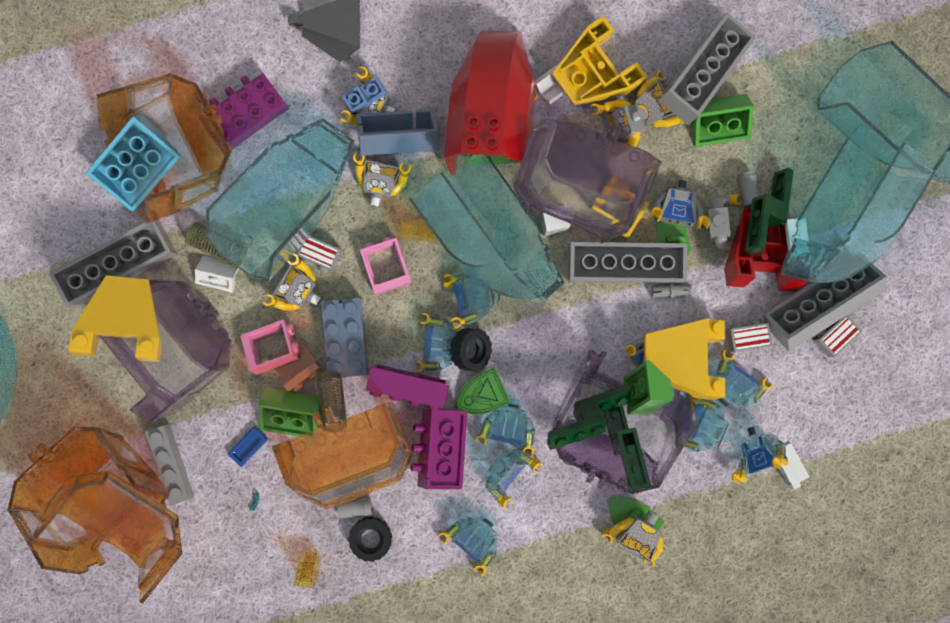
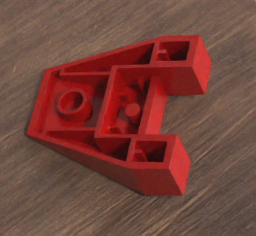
[724,209,808,292]

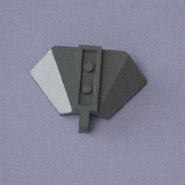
[288,0,360,62]

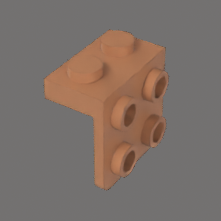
[270,339,322,392]

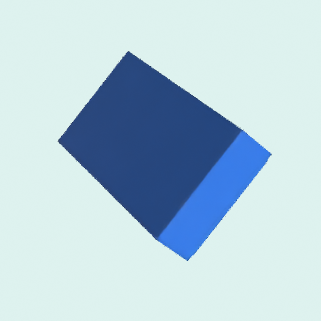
[228,426,269,467]

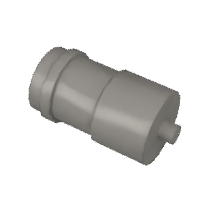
[737,171,761,207]
[334,497,373,518]

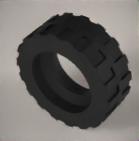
[450,328,492,372]
[348,517,392,562]

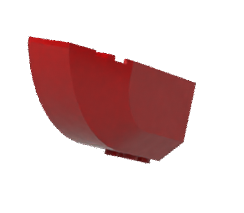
[444,30,536,179]

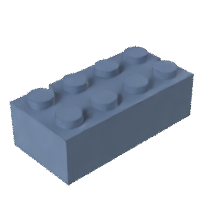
[356,109,439,156]
[321,298,369,379]

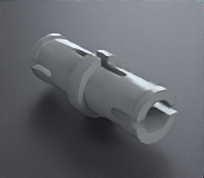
[651,283,692,298]

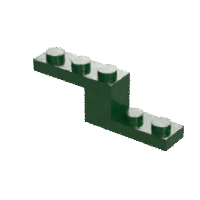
[745,168,794,254]
[547,385,631,450]
[603,406,652,492]

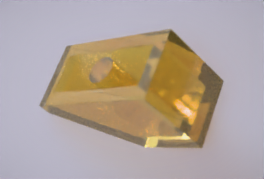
[397,219,438,243]
[294,552,322,588]

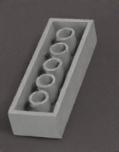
[658,12,756,125]
[49,218,178,309]
[568,242,687,283]
[763,253,886,352]

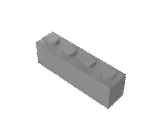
[145,424,195,506]

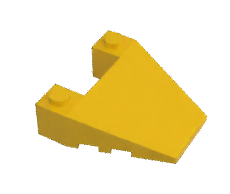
[69,275,163,362]
[644,318,725,400]

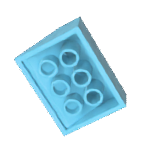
[86,113,181,212]

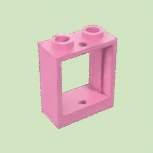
[360,236,412,295]
[240,320,300,375]

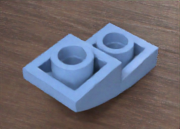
[342,76,388,113]

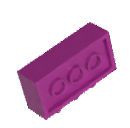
[200,73,289,152]
[366,364,450,410]
[410,408,467,489]

